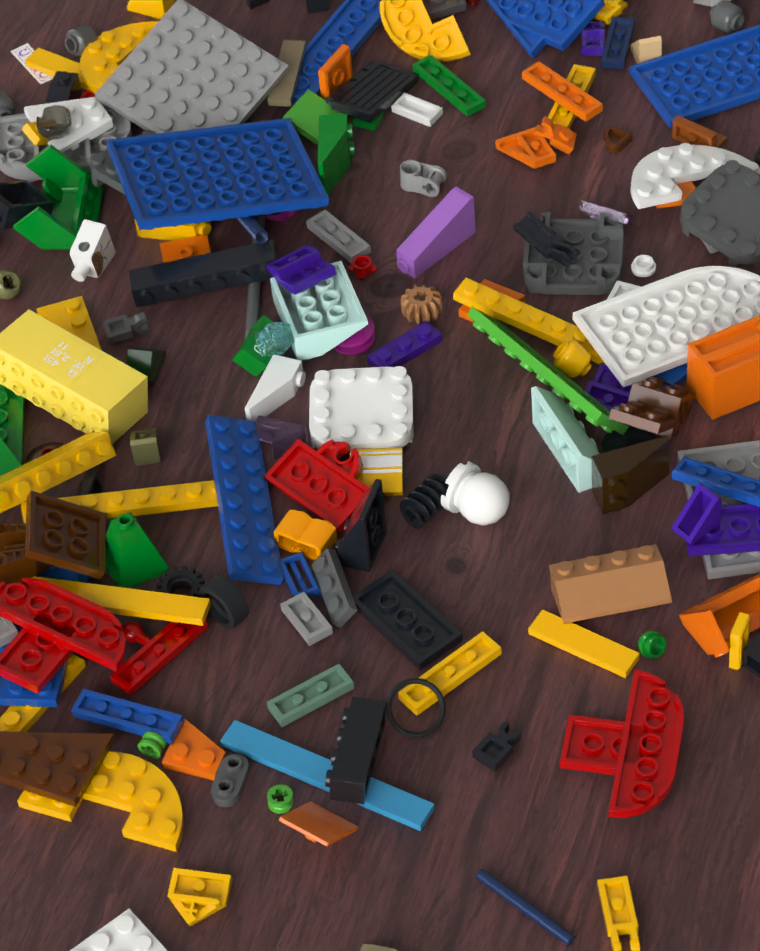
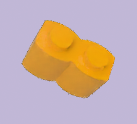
[274,510,337,561]

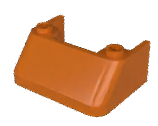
[679,573,760,658]

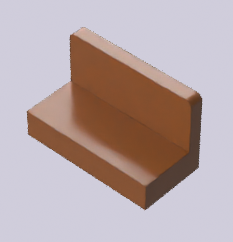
[672,115,727,148]

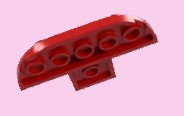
[0,578,126,694]
[560,669,684,818]

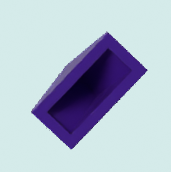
[671,483,721,544]

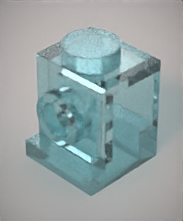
[254,322,295,357]

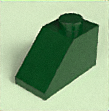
[126,348,166,382]

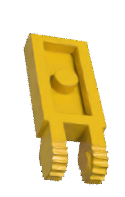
[597,876,640,951]

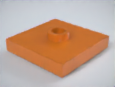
[318,44,353,101]
[160,235,211,263]

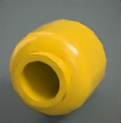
[553,340,592,378]

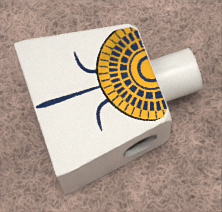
[70,219,116,282]

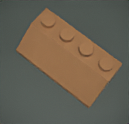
[549,544,672,624]

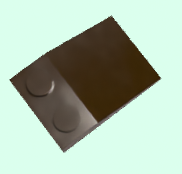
[592,436,669,514]

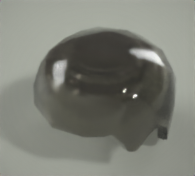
[36,105,72,139]

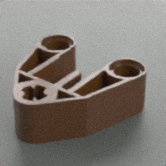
[0,522,53,585]

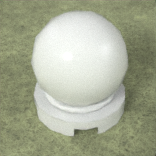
[441,461,510,526]

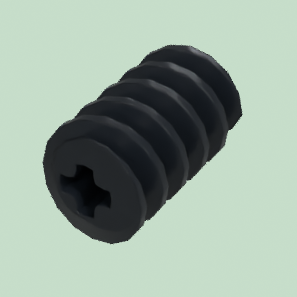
[400,472,449,529]

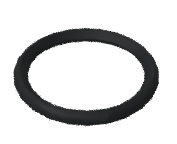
[386,678,446,738]

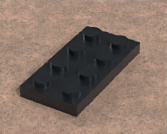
[353,570,463,670]

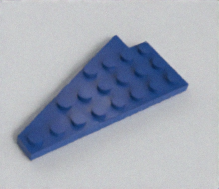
[485,0,605,59]

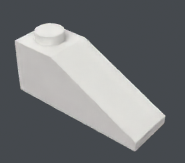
[245,355,306,423]

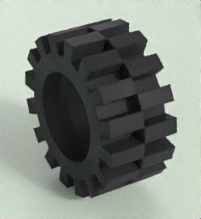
[156,566,205,597]

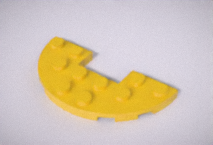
[380,0,471,62]
[80,21,158,93]
[17,751,184,852]

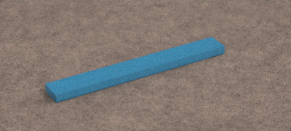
[220,720,435,831]

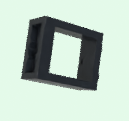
[0,180,54,229]

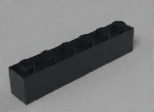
[129,240,278,308]

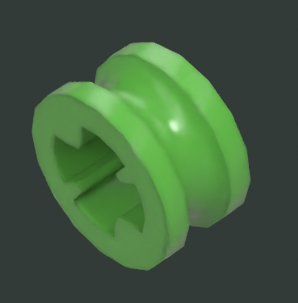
[138,731,167,759]
[267,785,294,814]

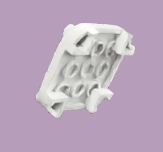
[309,366,414,450]

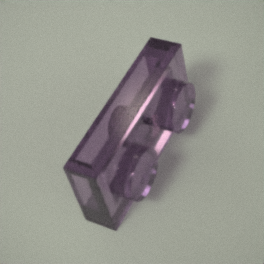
[579,200,634,225]

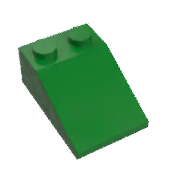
[318,114,355,196]

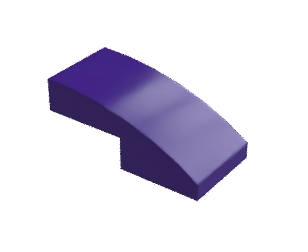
[582,21,605,56]

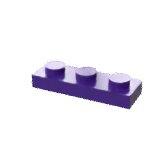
[367,320,443,367]

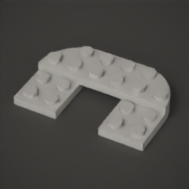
[0,102,132,182]

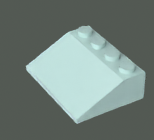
[270,261,368,361]

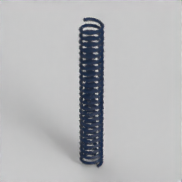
[236,216,269,244]

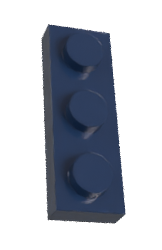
[601,17,635,70]

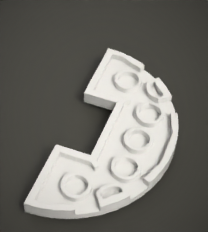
[630,143,760,209]

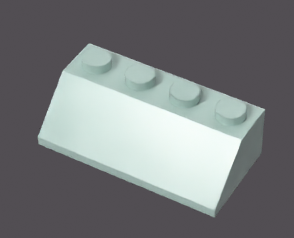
[531,386,600,493]

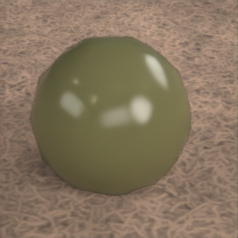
[0,269,22,300]

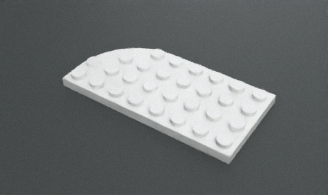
[572,266,760,387]

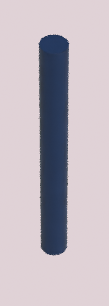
[476,869,576,946]

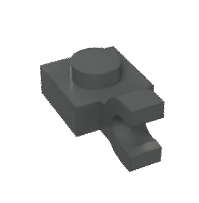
[103,312,150,345]

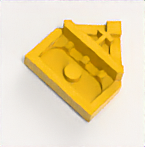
[168,868,233,926]

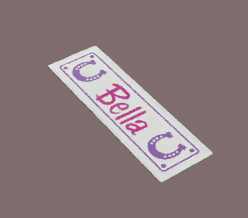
[10,43,53,84]

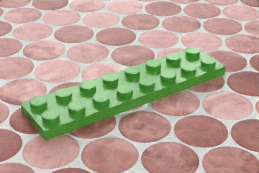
[467,307,629,435]

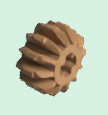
[400,284,443,325]

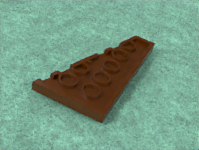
[0,731,115,807]

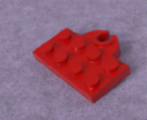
[263,439,369,534]

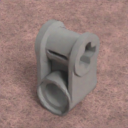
[400,160,447,197]

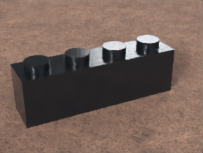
[325,697,386,804]

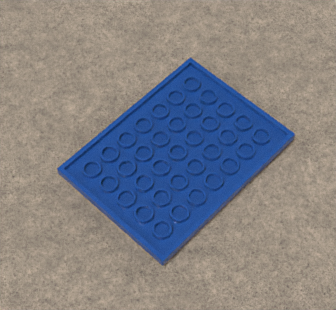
[107,118,329,230]

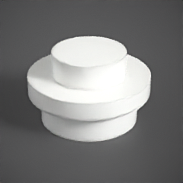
[631,255,656,277]

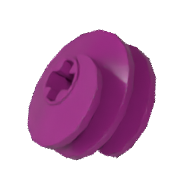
[334,315,376,355]

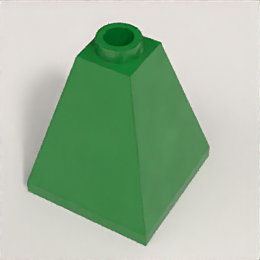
[105,512,170,589]

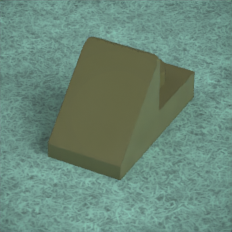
[130,428,161,466]

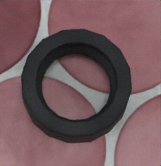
[199,575,249,629]

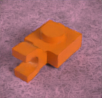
[534,116,577,155]

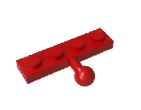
[110,620,209,696]

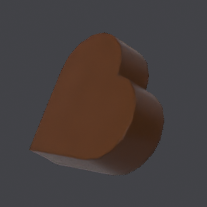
[603,126,632,153]

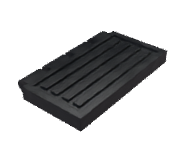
[326,61,419,123]

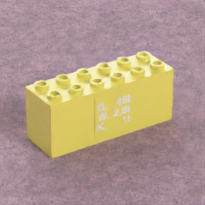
[0,309,148,444]

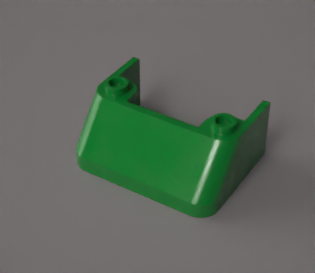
[13,145,103,250]

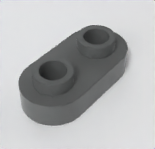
[211,754,250,808]

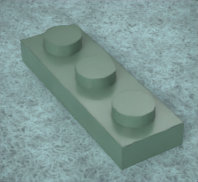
[267,664,354,727]

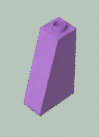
[396,186,476,279]

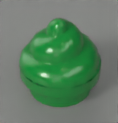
[638,630,666,659]

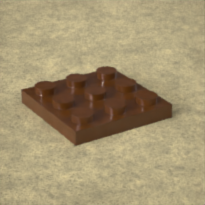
[25,491,106,579]

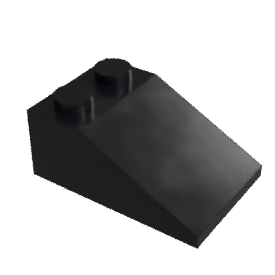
[335,479,387,572]

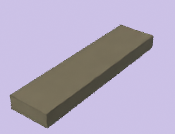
[268,40,306,107]

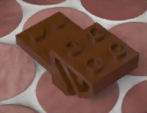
[608,376,696,438]

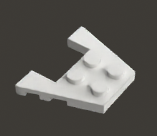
[24,97,113,153]

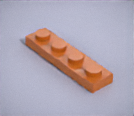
[522,61,603,122]

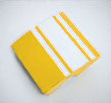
[350,448,403,496]

